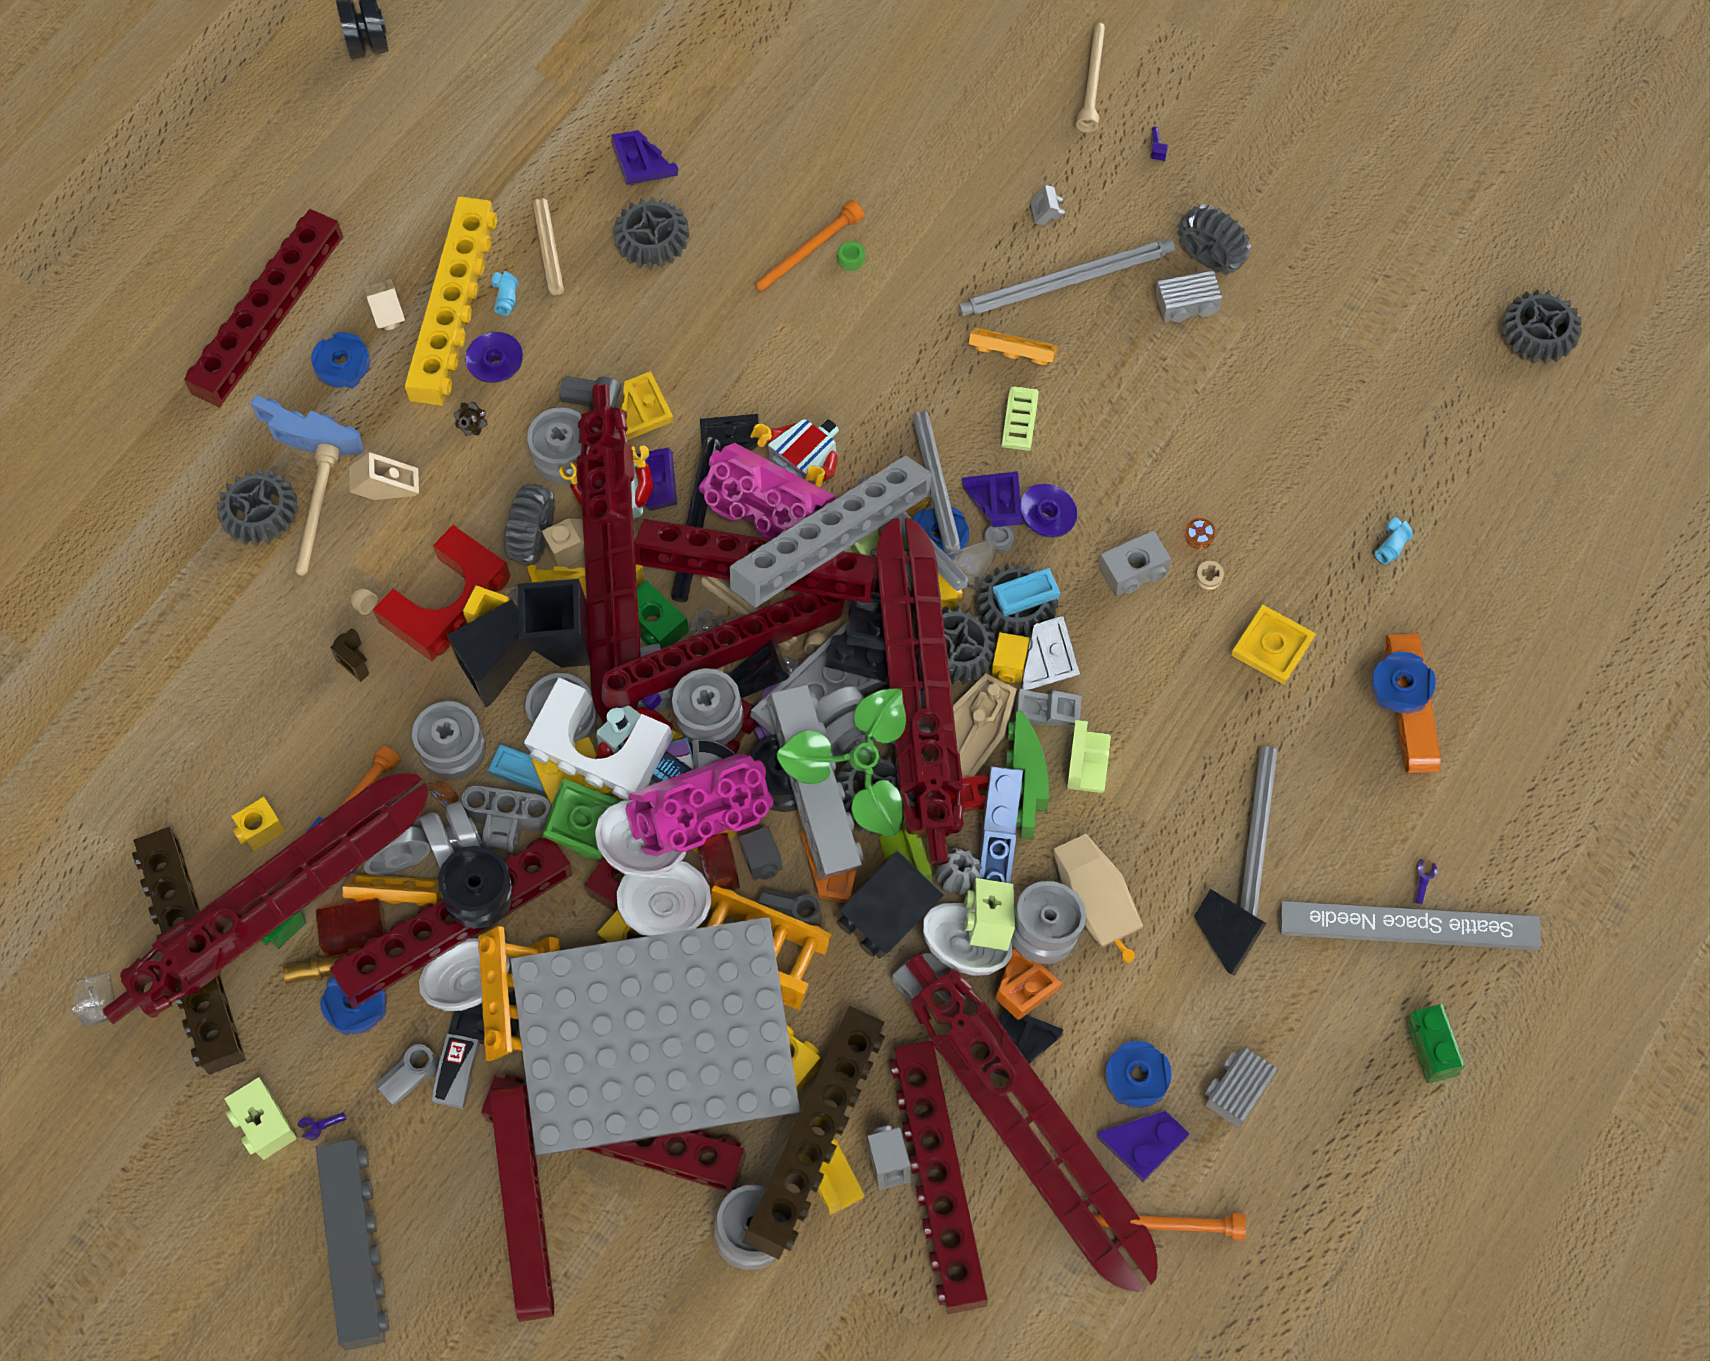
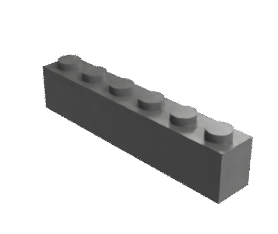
[316,1139,390,1351]

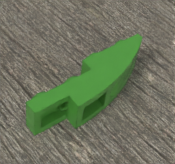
[1006,711,1049,839]

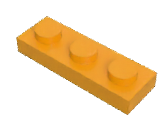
[969,327,1059,365]
[343,873,441,907]

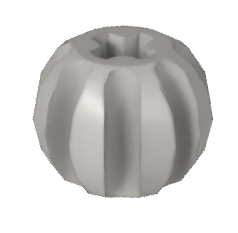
[935,848,982,895]

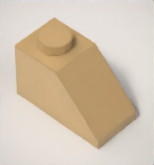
[365,279,405,331]
[349,452,419,500]
[541,518,585,567]

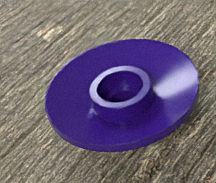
[465,332,523,383]
[1020,484,1077,538]

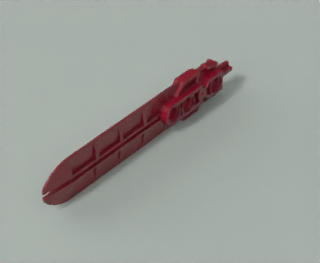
[576,384,642,723]
[876,518,964,865]
[102,773,429,1025]
[905,953,1158,1292]

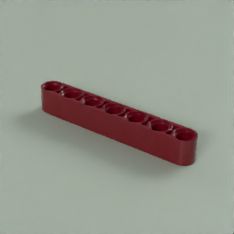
[490,1084,555,1322]

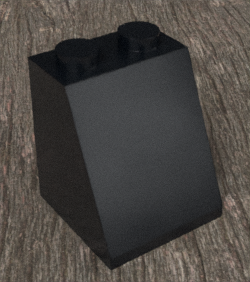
[518,579,590,668]
[447,600,534,707]
[833,850,944,959]

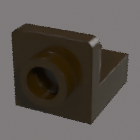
[330,628,369,682]

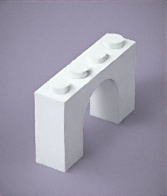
[524,678,674,801]

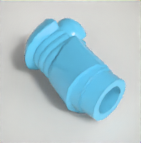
[491,271,519,316]
[1375,517,1413,565]

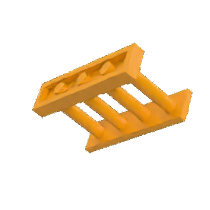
[706,885,832,1010]
[478,926,560,1061]

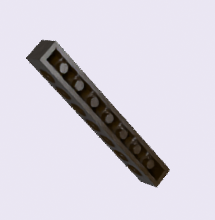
[132,827,246,1075]
[742,1006,885,1259]

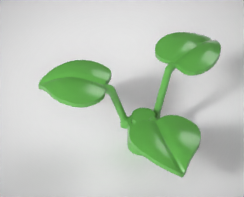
[777,689,906,837]

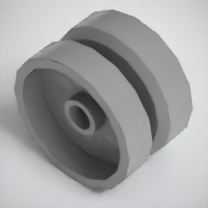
[527,408,590,483]
[672,668,744,745]
[525,673,598,742]
[815,686,874,756]
[411,701,486,780]
[419,800,482,869]
[352,803,431,875]
[1011,881,1086,964]
[713,1185,787,1270]

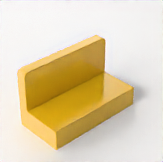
[463,585,510,623]
[800,1139,864,1215]

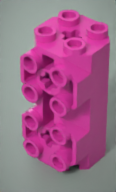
[699,443,836,539]
[625,754,773,857]

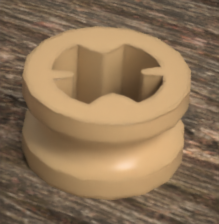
[1195,561,1224,590]

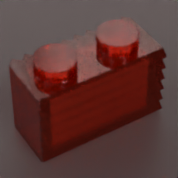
[698,832,740,894]
[315,898,387,956]

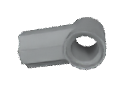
[375,1044,439,1107]

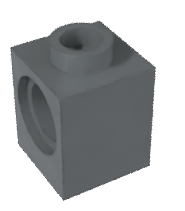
[739,826,783,880]

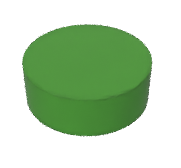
[837,242,865,271]

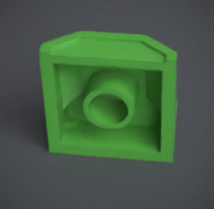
[542,778,621,860]

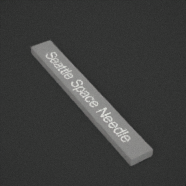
[1281,901,1541,950]

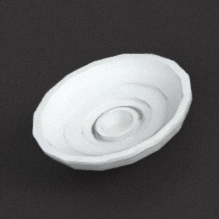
[595,800,687,878]
[617,861,711,937]
[923,903,1012,976]
[419,938,510,1011]

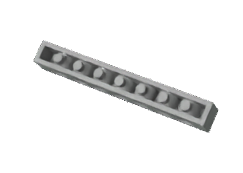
[730,455,931,608]

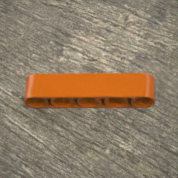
[1385,632,1441,774]

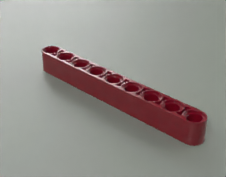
[601,592,846,709]

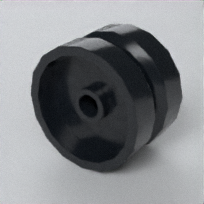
[336,0,389,59]
[750,734,798,812]
[438,846,513,929]

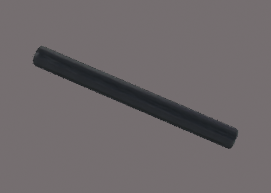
[671,437,720,603]

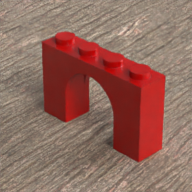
[373,525,511,662]

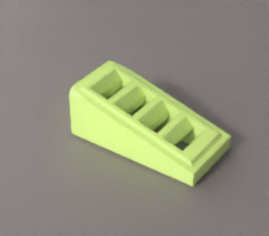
[1002,386,1039,451]

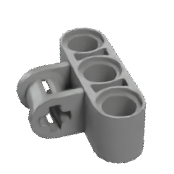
[461,786,551,854]

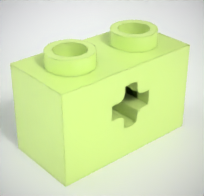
[964,878,1015,951]
[225,1077,298,1160]

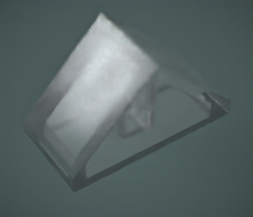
[946,539,996,591]
[71,971,115,1027]

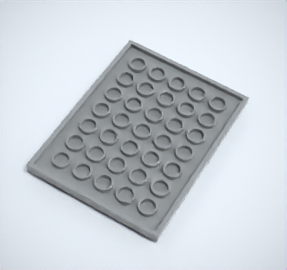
[511,917,800,1156]

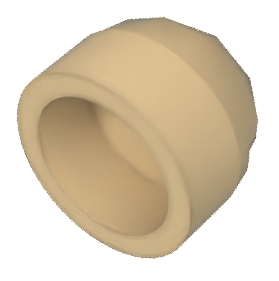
[351,588,378,615]
[804,632,828,656]

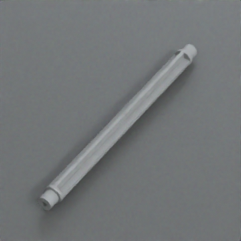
[958,239,1175,316]

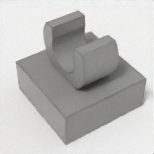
[1030,185,1065,226]

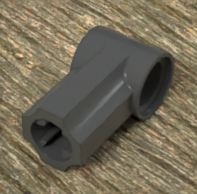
[560,376,621,410]
[758,888,822,927]

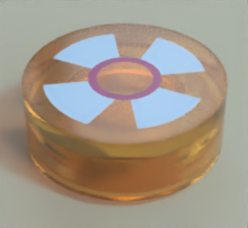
[1185,518,1216,549]
[429,780,459,808]

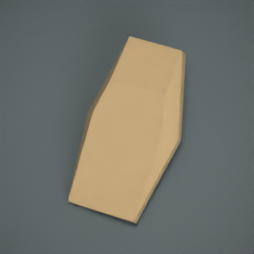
[931,673,1017,778]
[1053,834,1143,948]

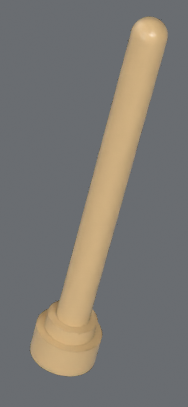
[1076,23,1105,133]
[296,444,340,576]

